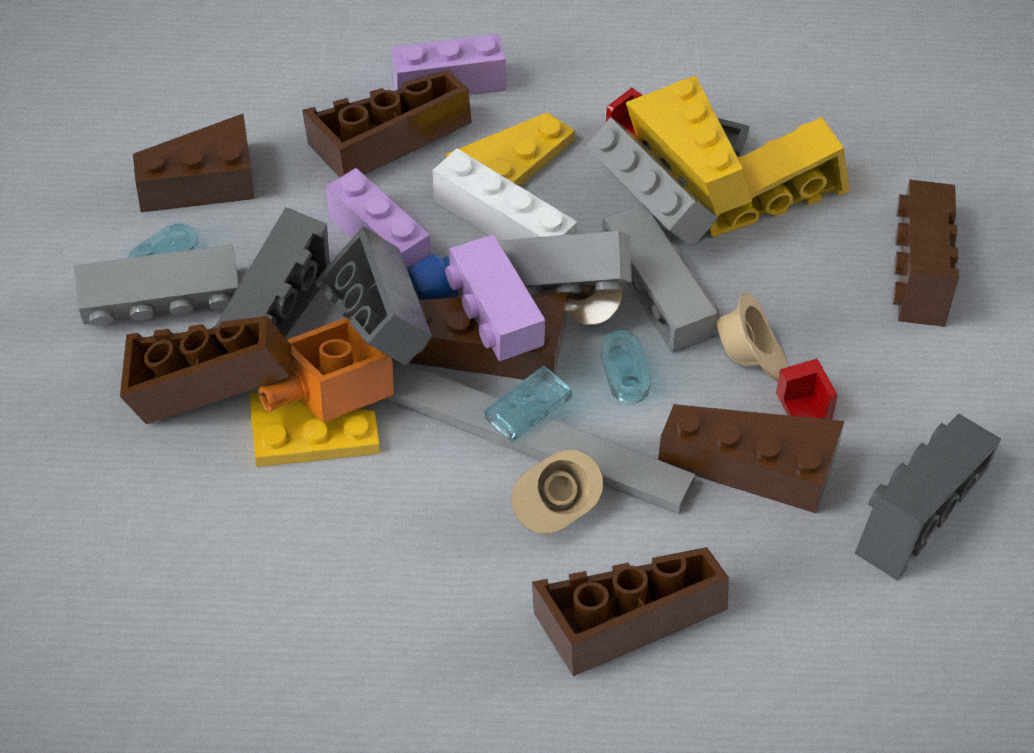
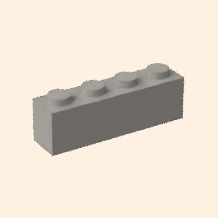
[586,117,718,247]
[602,204,719,353]
[498,231,632,294]
[73,244,239,326]

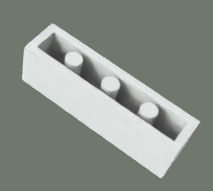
[433,149,577,240]

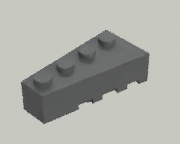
[212,207,330,337]
[314,226,432,366]
[855,413,1001,581]

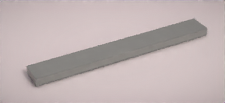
[384,360,695,513]

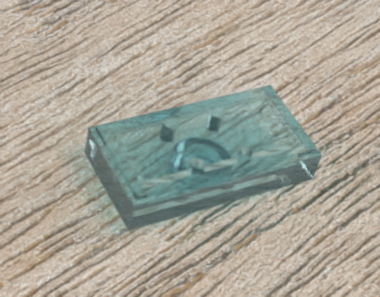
[484,366,572,443]

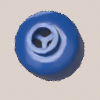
[407,253,459,300]

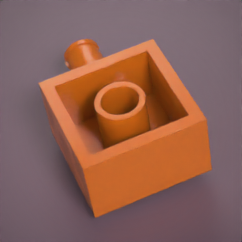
[258,318,394,423]

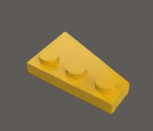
[445,112,575,186]
[249,391,380,467]

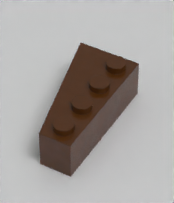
[302,70,472,178]
[892,179,959,327]
[409,293,568,384]
[120,316,292,425]
[658,404,845,513]
[532,547,729,676]

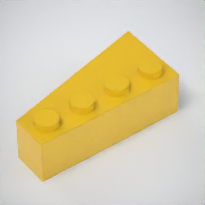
[626,75,752,215]
[687,117,850,237]

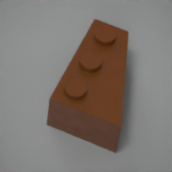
[133,114,255,212]

